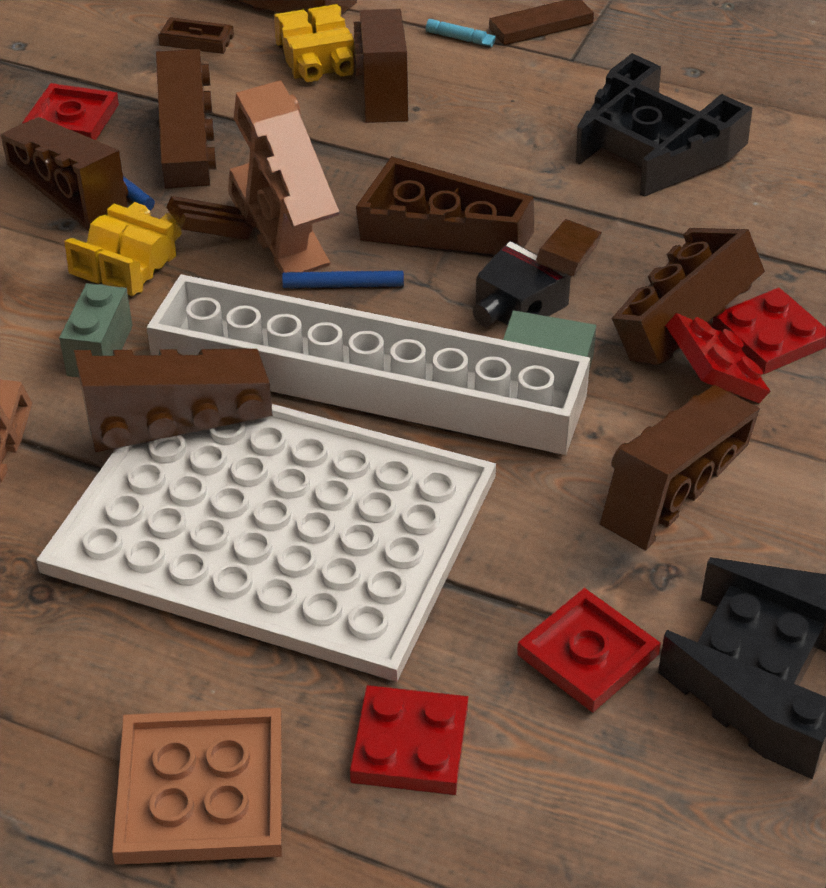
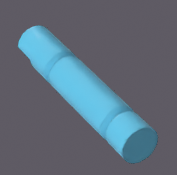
[426,19,495,47]

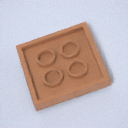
[112,708,282,865]

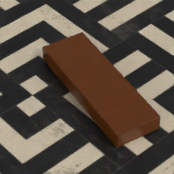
[489,0,594,45]
[535,219,602,277]

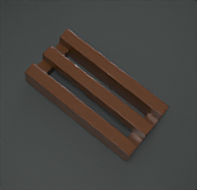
[158,17,234,54]
[166,196,253,240]

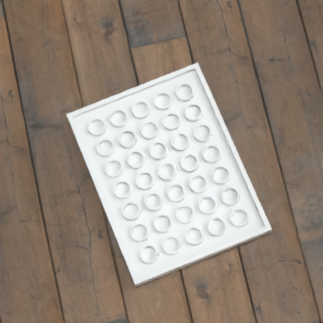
[36,404,496,682]

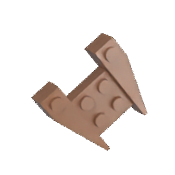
[228,80,339,273]

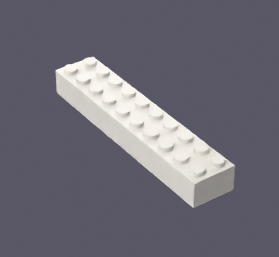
[147,274,590,455]

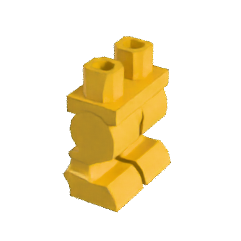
[274,4,355,82]
[64,202,182,296]

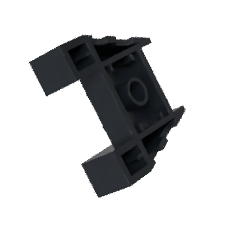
[576,53,753,197]
[658,557,826,779]

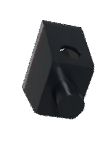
[473,241,571,327]

